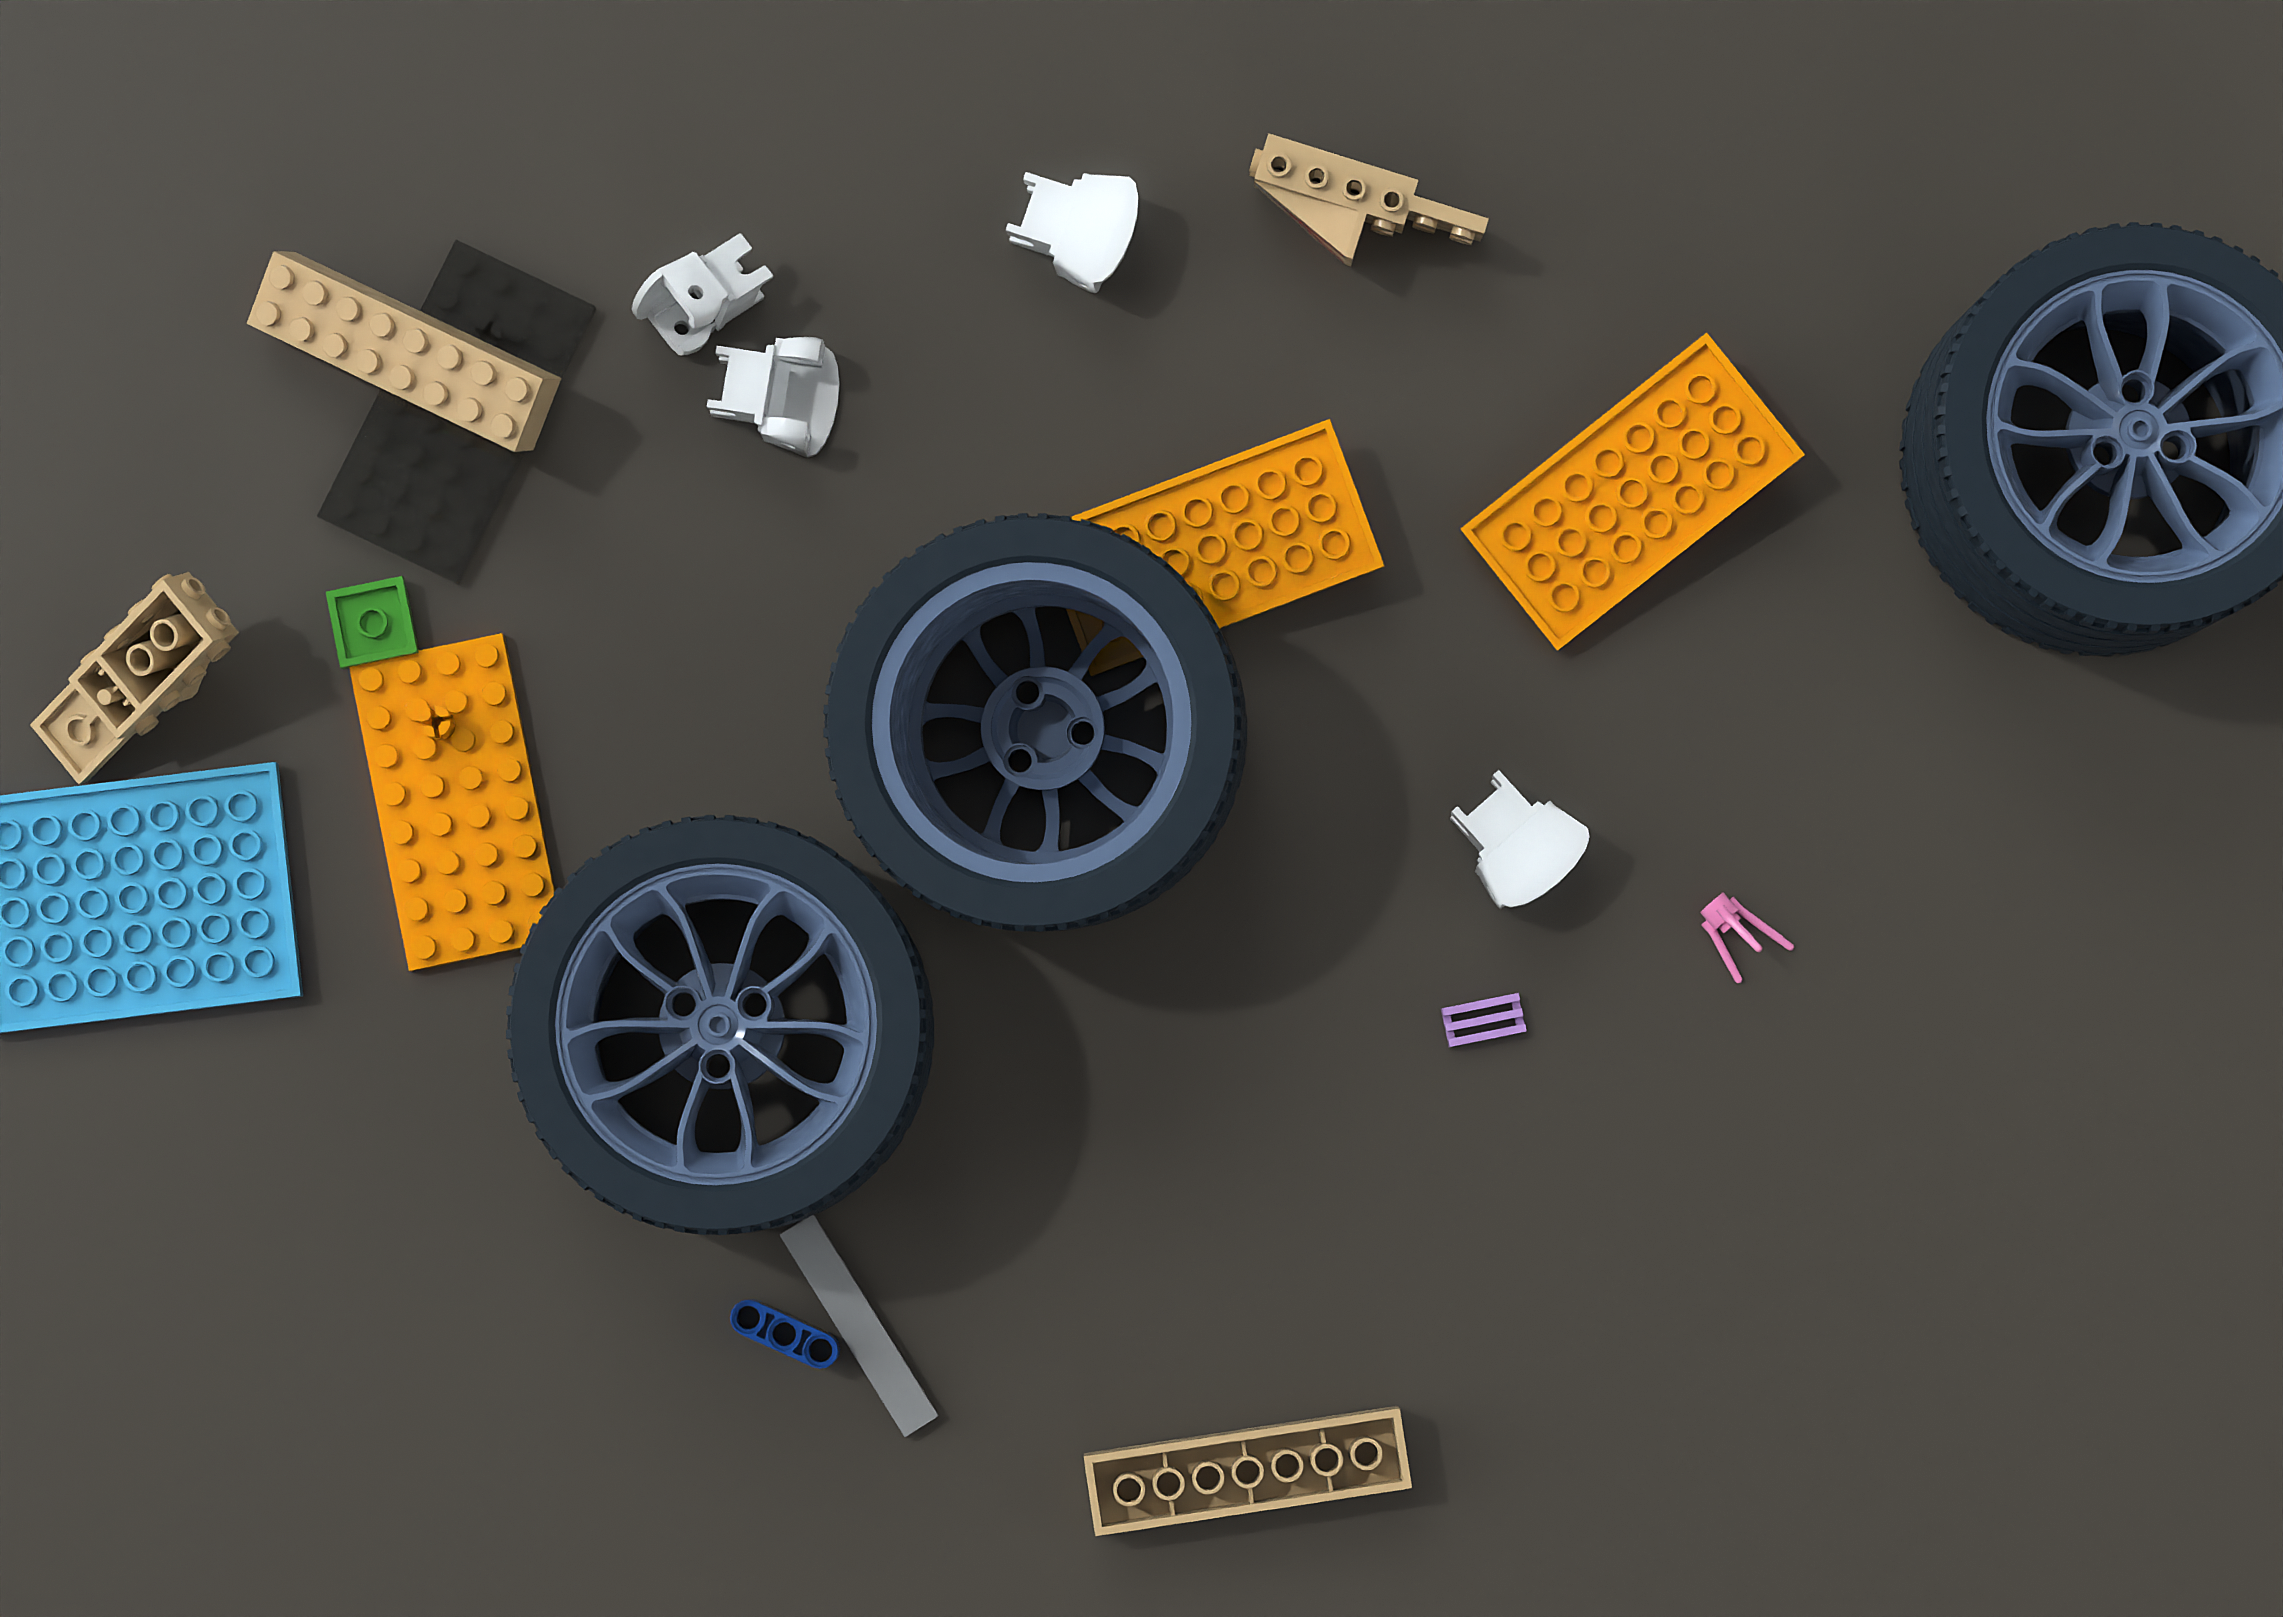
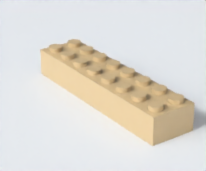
[246,251,561,452]
[1084,1406,1412,1536]

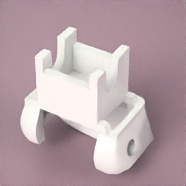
[1006,172,1139,293]
[632,233,773,356]
[707,337,840,458]
[1450,770,1590,909]

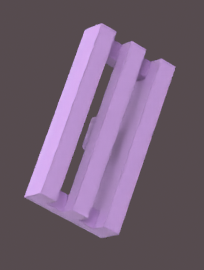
[1441,993,1527,1047]

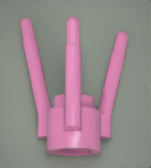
[1700,892,1794,983]

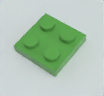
[326,576,419,669]

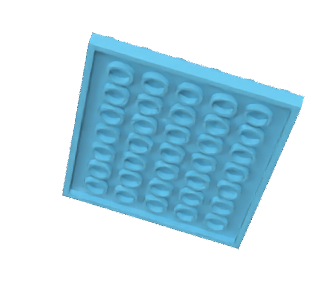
[0,762,303,1034]

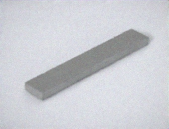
[780,1215,939,1437]

